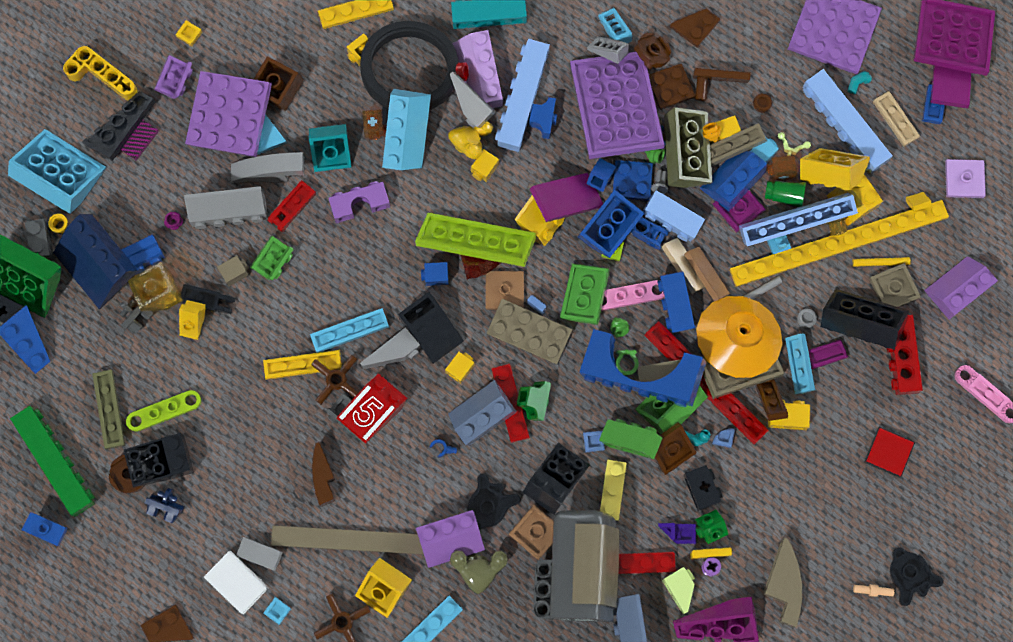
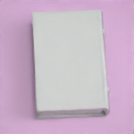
[204,551,269,615]

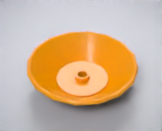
[696,296,782,378]

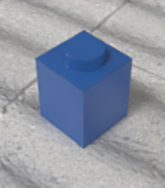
[586,158,616,192]
[421,262,449,286]

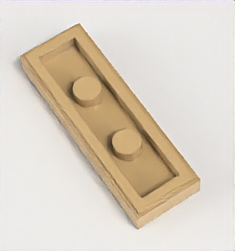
[873,91,920,147]
[662,238,705,294]

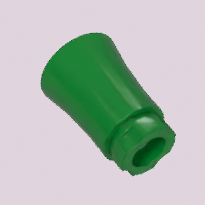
[765,181,806,207]

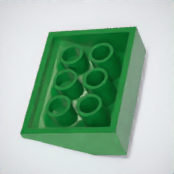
[0,235,61,318]

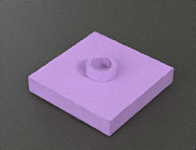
[945,159,985,198]

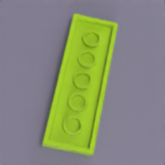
[415,213,536,267]

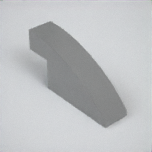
[231,152,304,183]

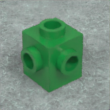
[695,509,729,544]

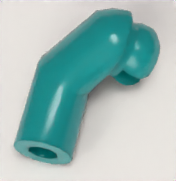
[847,71,872,95]
[685,429,711,446]

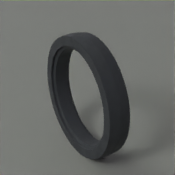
[360,21,459,110]

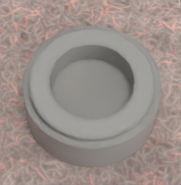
[797,309,817,328]

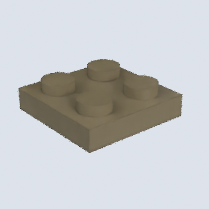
[869,263,921,307]

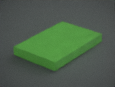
[560,263,610,325]

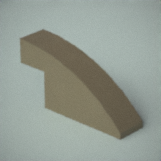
[763,538,802,628]

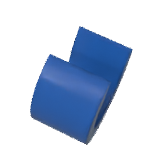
[430,439,457,458]

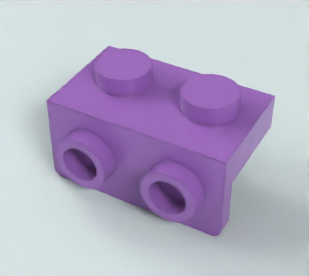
[154,55,193,99]

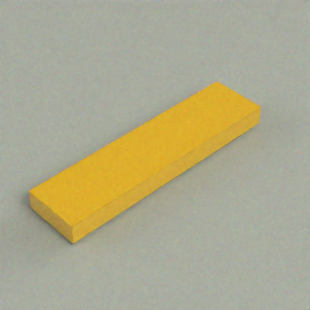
[263,350,342,380]

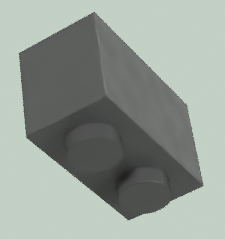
[25,219,55,261]

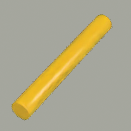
[852,257,910,267]

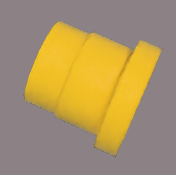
[48,214,69,234]

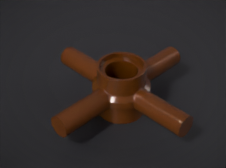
[311,355,359,405]
[314,594,371,642]

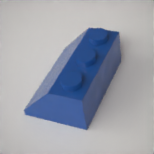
[700,151,767,212]
[577,190,644,258]

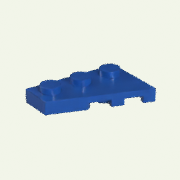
[0,305,50,374]

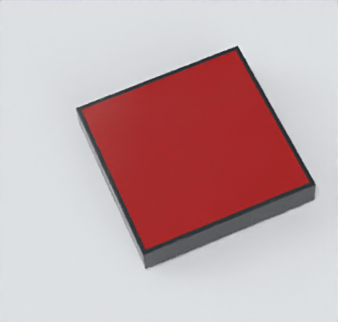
[864,427,915,478]

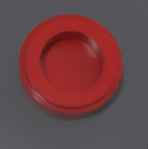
[456,62,469,81]

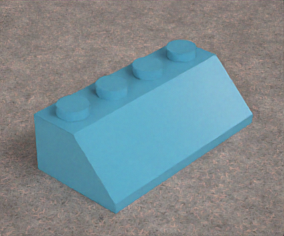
[382,89,431,170]

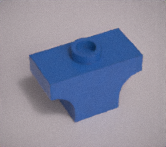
[529,97,557,139]
[22,512,68,547]

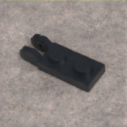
[178,284,235,314]

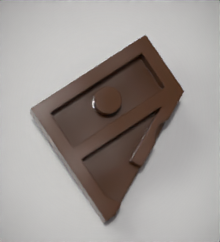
[670,9,720,48]
[140,605,195,642]

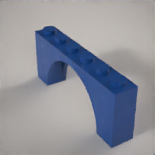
[579,329,706,407]

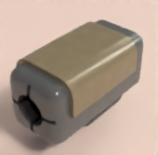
[533,510,620,622]

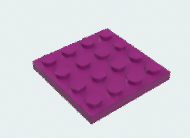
[913,0,995,76]

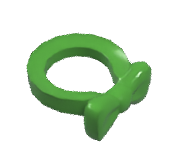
[616,349,639,375]

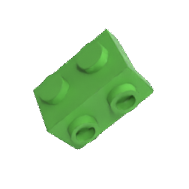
[250,236,293,280]

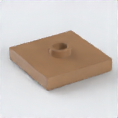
[486,271,524,310]
[508,505,553,560]

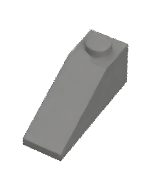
[450,72,495,128]
[360,327,421,369]

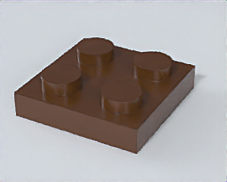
[649,63,695,110]
[654,422,696,475]

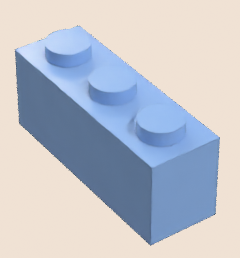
[643,190,705,242]

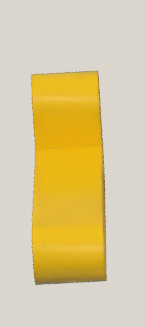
[63,46,138,100]

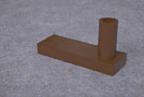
[692,68,751,101]

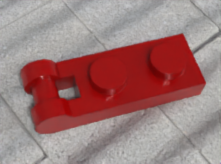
[267,180,316,232]

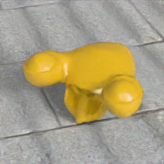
[448,122,494,160]

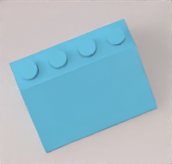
[8,129,106,214]

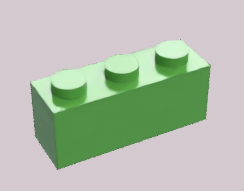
[599,419,662,459]

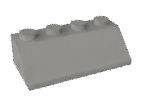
[184,186,267,229]

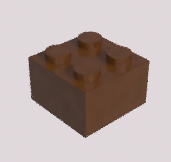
[253,56,304,111]

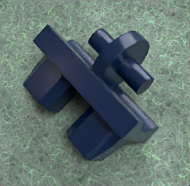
[145,488,185,523]

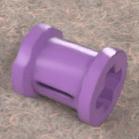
[701,557,721,577]

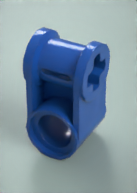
[631,218,669,250]

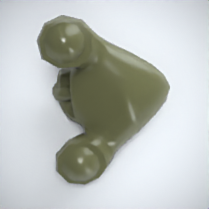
[450,550,508,594]

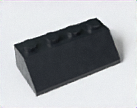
[820,289,909,350]

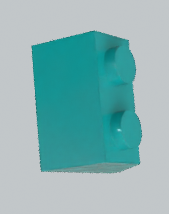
[309,124,352,172]

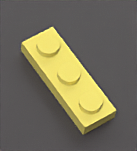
[600,460,627,521]

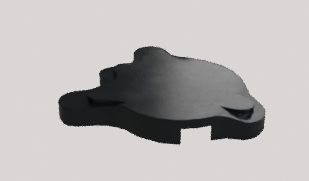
[468,474,521,530]
[890,547,944,606]

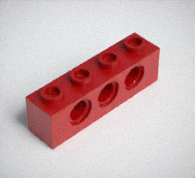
[886,315,923,395]

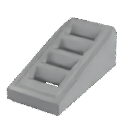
[587,36,628,64]

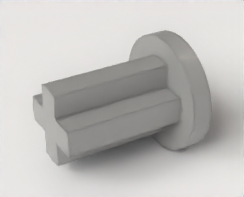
[651,170,668,194]

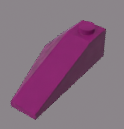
[673,597,759,642]

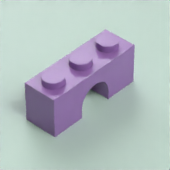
[328,181,390,223]

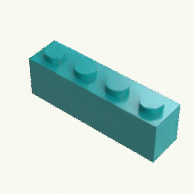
[451,0,527,29]

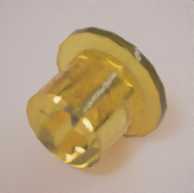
[826,216,848,235]

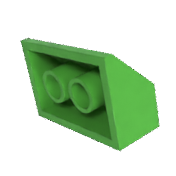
[635,385,708,434]

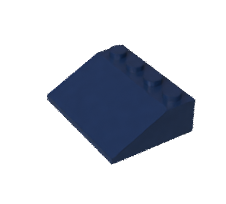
[53,214,138,309]

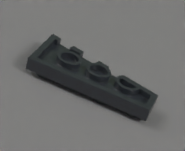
[82,91,156,161]

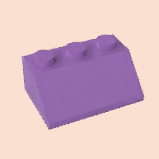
[924,256,998,320]
[416,510,485,568]

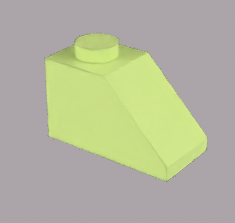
[662,567,695,614]

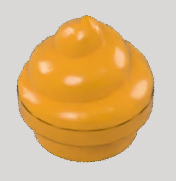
[702,122,721,143]

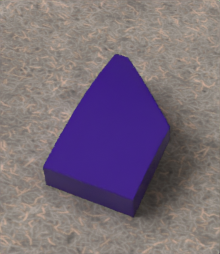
[658,523,697,544]

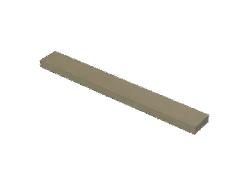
[271,526,424,555]

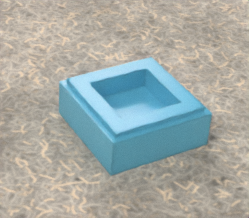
[264,597,291,625]

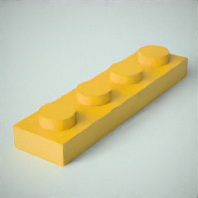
[318,0,394,29]

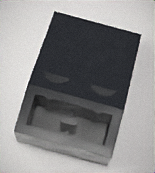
[398,292,464,364]
[123,433,194,487]
[523,443,590,515]

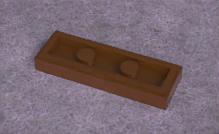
[755,379,788,421]

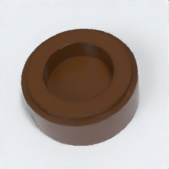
[753,93,772,113]

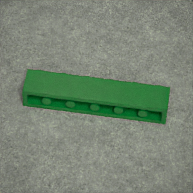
[10,406,95,517]

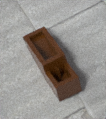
[312,442,335,507]

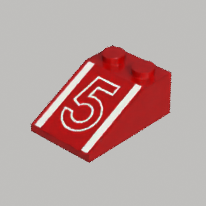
[336,373,407,444]

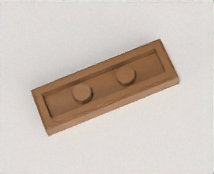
[684,247,730,301]

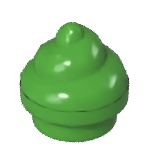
[645,149,665,164]
[610,317,629,337]

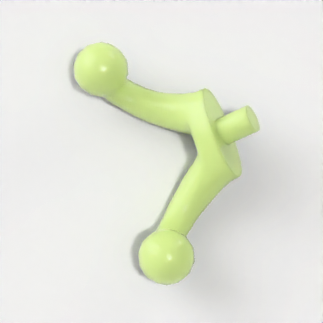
[778,132,811,157]

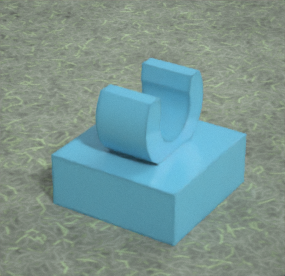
[767,235,791,255]

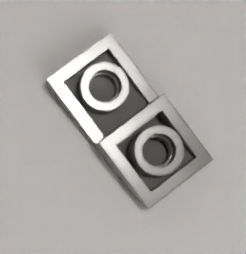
[236,537,283,571]

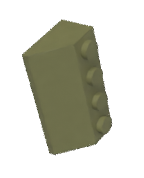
[664,107,712,188]

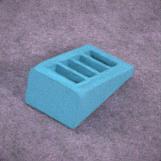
[598,8,632,43]

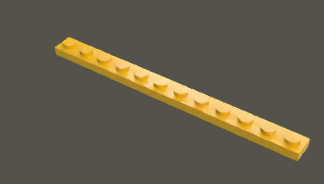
[729,200,949,287]

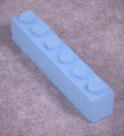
[495,39,550,152]
[803,69,892,174]
[739,193,858,246]

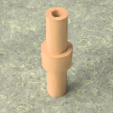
[853,584,894,597]

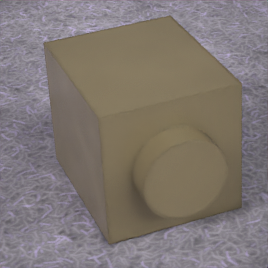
[217,256,249,287]

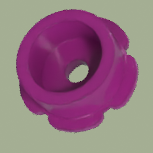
[164,212,183,230]

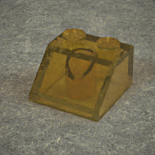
[128,262,183,311]

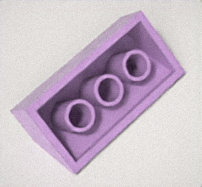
[452,30,503,108]

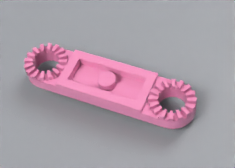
[601,280,664,311]
[954,365,1013,424]

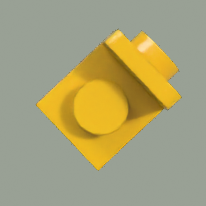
[347,33,369,66]

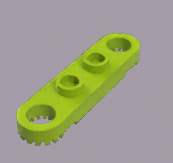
[126,390,201,432]

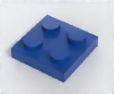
[613,160,653,201]

